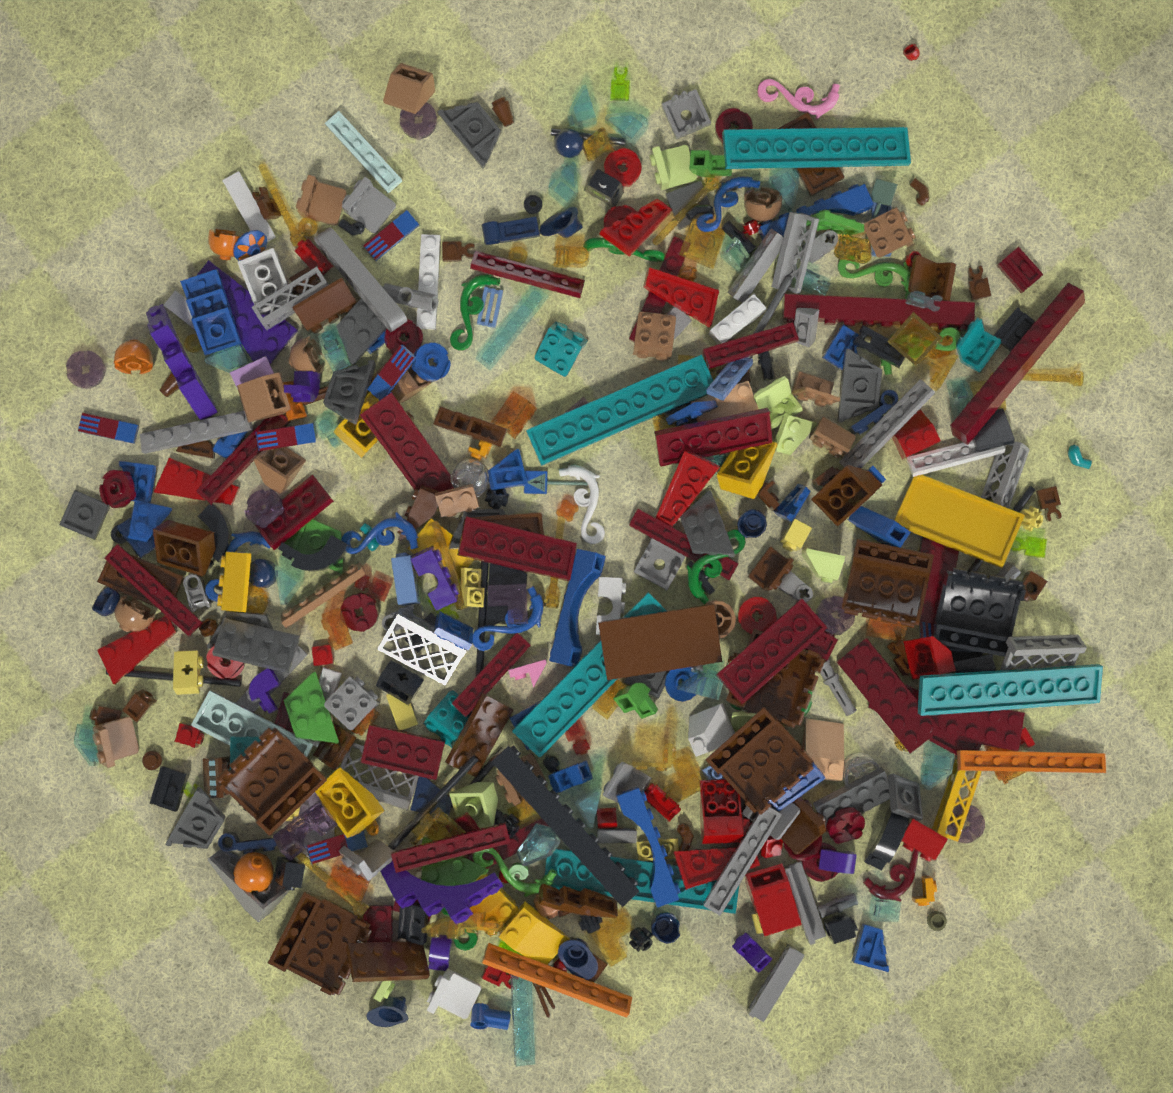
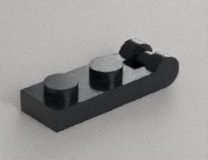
[852,326,909,368]

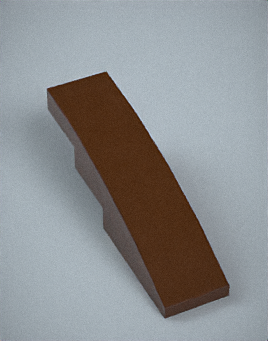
[433,406,508,447]
[539,884,618,918]

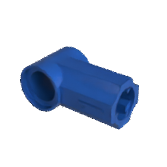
[213,431,248,459]
[470,1003,511,1030]

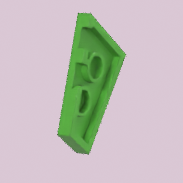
[806,210,864,236]

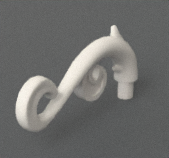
[559,465,605,544]

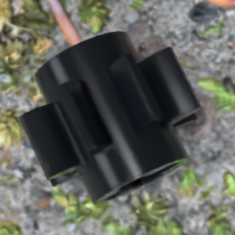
[485,488,509,509]
[496,813,520,838]
[578,915,603,934]
[629,926,653,952]

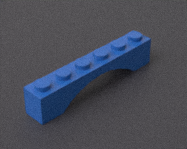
[758,184,874,241]
[549,549,606,667]
[615,787,681,908]

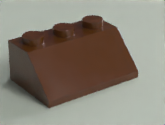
[292,277,357,334]
[811,465,882,527]
[153,520,215,576]

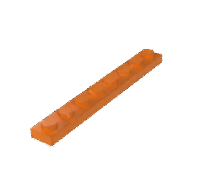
[957,750,1106,773]
[482,943,632,1018]

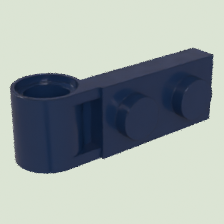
[481,217,540,245]
[849,390,898,435]
[218,832,280,854]

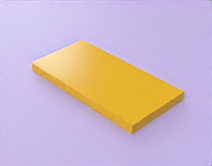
[894,475,1025,568]

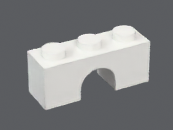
[709,294,766,345]
[596,577,626,635]

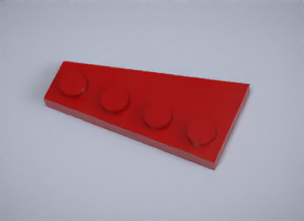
[599,198,672,257]
[643,267,719,327]
[656,450,721,527]
[154,458,240,505]
[97,615,177,685]
[673,848,760,890]

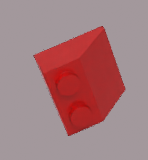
[892,409,941,460]
[903,636,956,679]
[901,819,948,862]

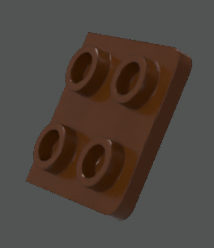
[908,255,957,301]
[747,546,794,591]
[781,797,826,854]

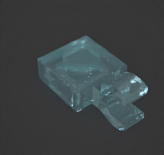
[794,269,831,295]
[906,291,942,311]
[313,413,341,449]

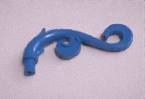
[696,176,760,232]
[342,512,419,554]
[205,531,270,602]
[472,586,544,651]

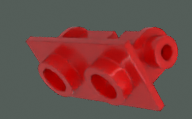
[294,238,333,279]
[644,783,681,822]

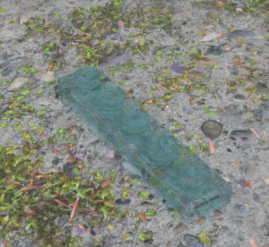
[475,286,549,371]
[510,974,535,1067]

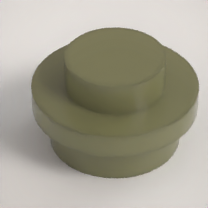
[927,911,947,931]

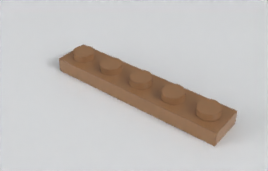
[280,562,366,628]

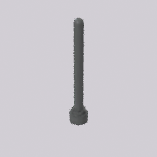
[748,276,792,359]

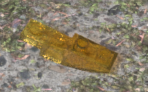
[422,911,504,939]

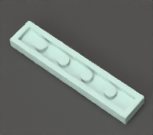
[325,111,402,194]

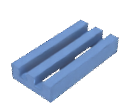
[477,287,503,328]

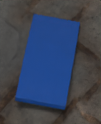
[180,269,241,355]

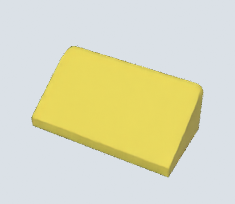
[386,694,418,731]

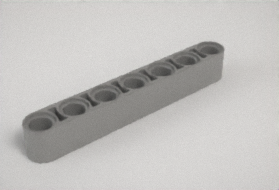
[314,227,407,332]

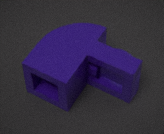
[284,371,320,402]
[249,668,281,713]
[819,849,857,874]
[428,925,454,971]
[732,932,772,973]

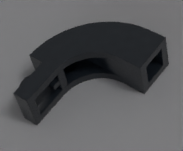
[197,504,232,571]
[278,535,350,572]
[864,806,910,871]

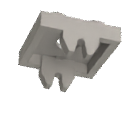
[661,89,711,140]
[634,538,686,590]

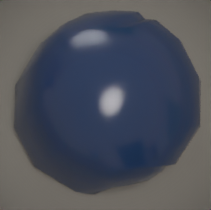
[554,128,584,158]
[737,509,767,538]
[249,559,278,588]
[92,587,120,616]
[651,912,680,944]

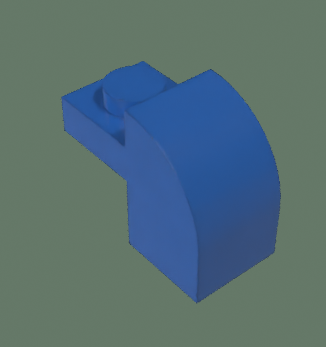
[548,760,593,793]

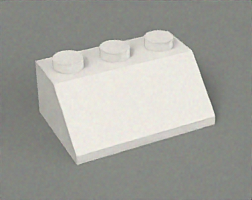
[238,248,294,315]

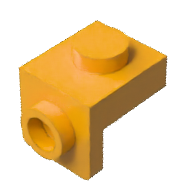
[912,876,937,906]

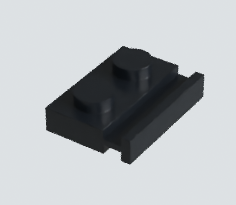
[993,307,1035,352]
[954,654,996,673]
[149,766,189,812]
[398,902,428,945]

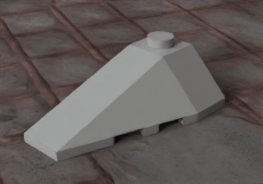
[208,849,290,922]

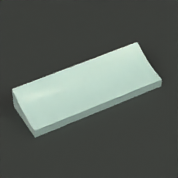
[191,690,313,757]

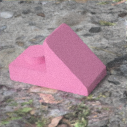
[508,659,547,687]

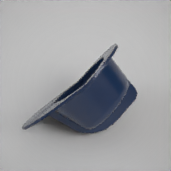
[539,207,583,238]
[558,937,598,980]
[366,996,409,1027]

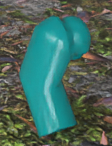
[1068,445,1092,469]
[360,523,380,551]

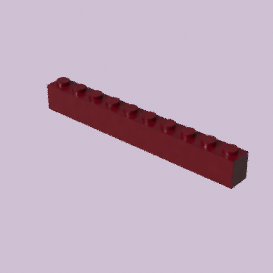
[950,282,1085,445]
[782,294,975,331]

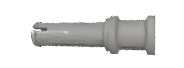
[820,659,857,716]

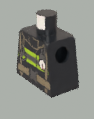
[584,169,624,207]

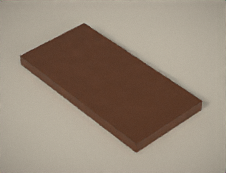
[598,604,723,680]

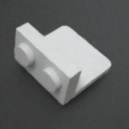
[427,969,481,1019]

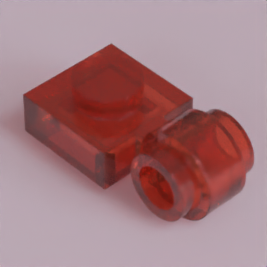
[353,575,392,602]
[565,719,591,756]

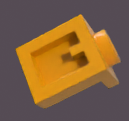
[468,441,492,460]

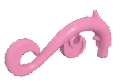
[757,79,840,119]

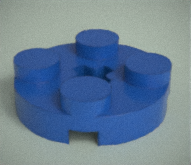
[412,343,451,382]

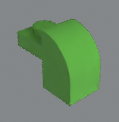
[689,150,732,178]
[613,683,658,719]

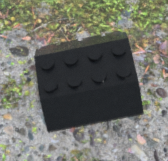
[933,568,1026,657]

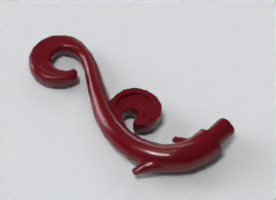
[863,850,938,902]

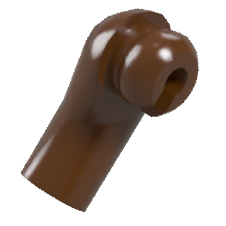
[910,178,930,206]
[677,823,694,851]

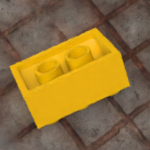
[217,552,251,612]

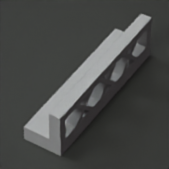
[771,212,819,294]
[727,229,784,303]
[252,267,328,330]
[981,441,1030,508]
[784,861,826,945]
[746,944,805,1022]

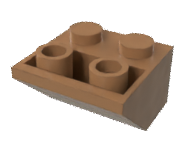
[383,63,435,114]
[374,362,432,403]
[237,373,291,423]
[809,417,856,458]

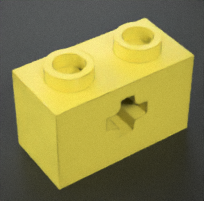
[780,519,812,552]
[173,650,204,695]

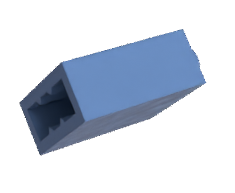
[391,553,421,606]

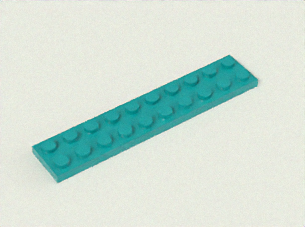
[722,127,911,169]
[526,355,713,466]
[512,592,667,758]
[918,664,1103,716]
[544,847,740,914]

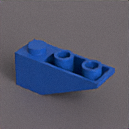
[848,506,911,548]

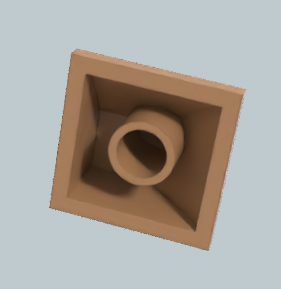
[254,447,306,495]

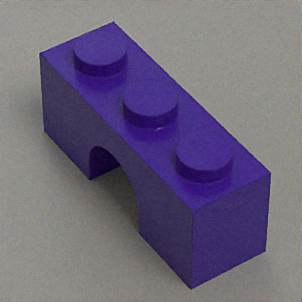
[410,546,460,611]

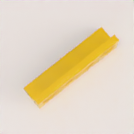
[932,759,982,842]

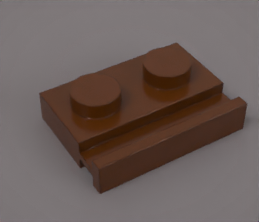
[313,722,357,771]

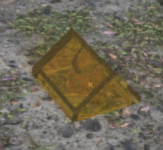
[679,219,725,269]
[887,312,943,367]

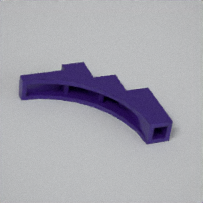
[146,304,218,420]
[380,861,503,925]

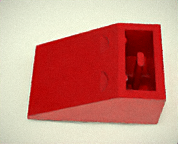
[700,780,744,844]
[745,863,802,936]

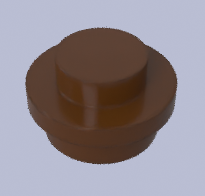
[199,618,218,637]
[142,751,162,770]

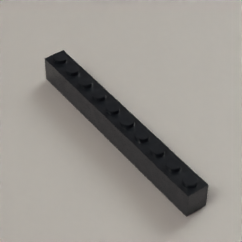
[490,745,640,908]

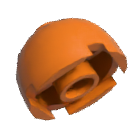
[208,229,243,260]
[114,339,153,374]
[233,852,274,892]

